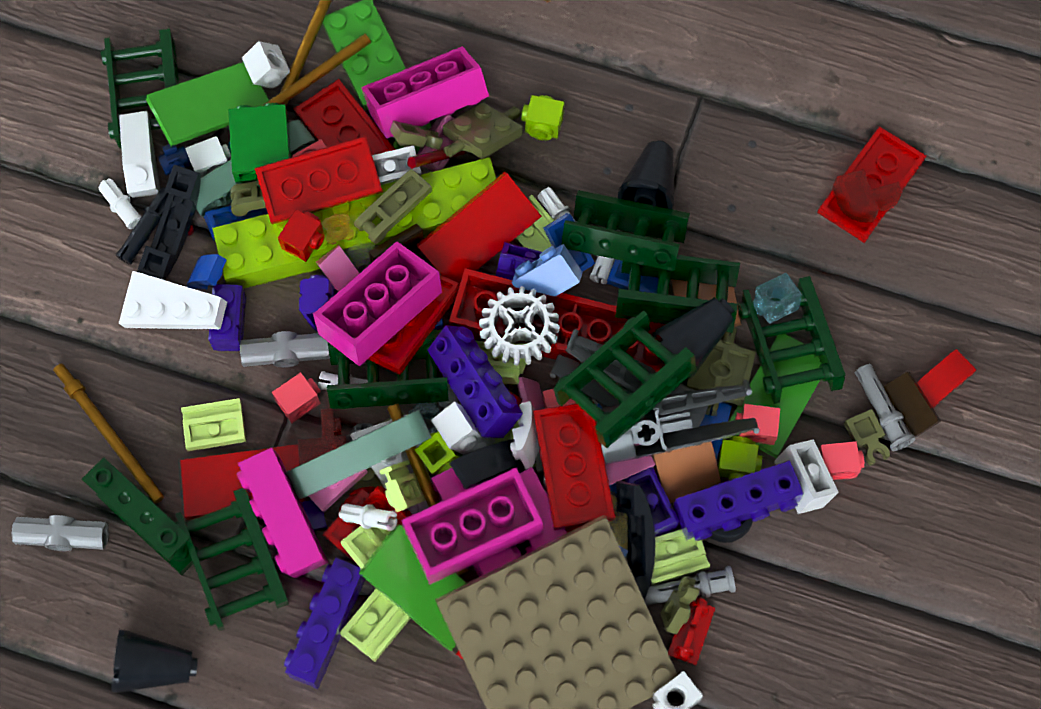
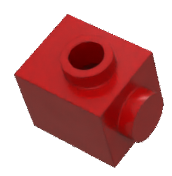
[278,209,325,262]

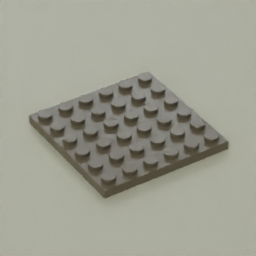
[435,515,678,709]

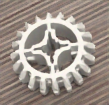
[479,286,560,366]

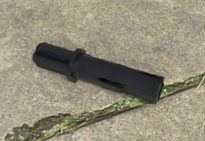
[116,188,169,265]

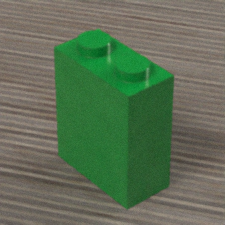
[228,103,291,183]

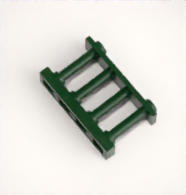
[101,28,180,149]
[561,190,690,272]
[615,255,740,333]
[738,276,846,404]
[553,311,697,448]
[327,329,449,409]
[82,457,198,576]
[175,488,288,631]

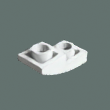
[510,401,539,470]

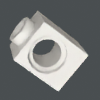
[242,41,290,88]
[185,136,231,178]
[652,671,703,709]

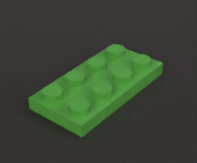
[322,0,406,111]

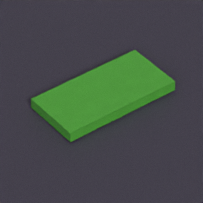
[146,62,269,146]
[729,334,821,459]
[359,525,467,651]

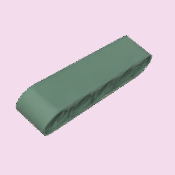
[196,120,316,217]
[285,410,432,500]

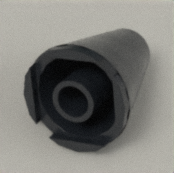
[618,140,674,210]
[651,297,735,379]
[111,629,198,693]

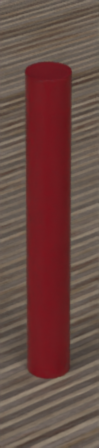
[407,148,466,169]

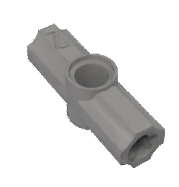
[240,331,330,368]
[11,515,109,551]

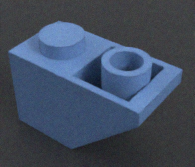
[511,244,583,297]

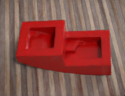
[917,349,977,409]

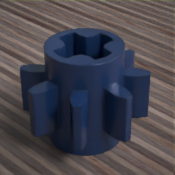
[158,144,192,176]

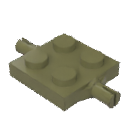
[443,102,522,159]
[687,327,756,416]

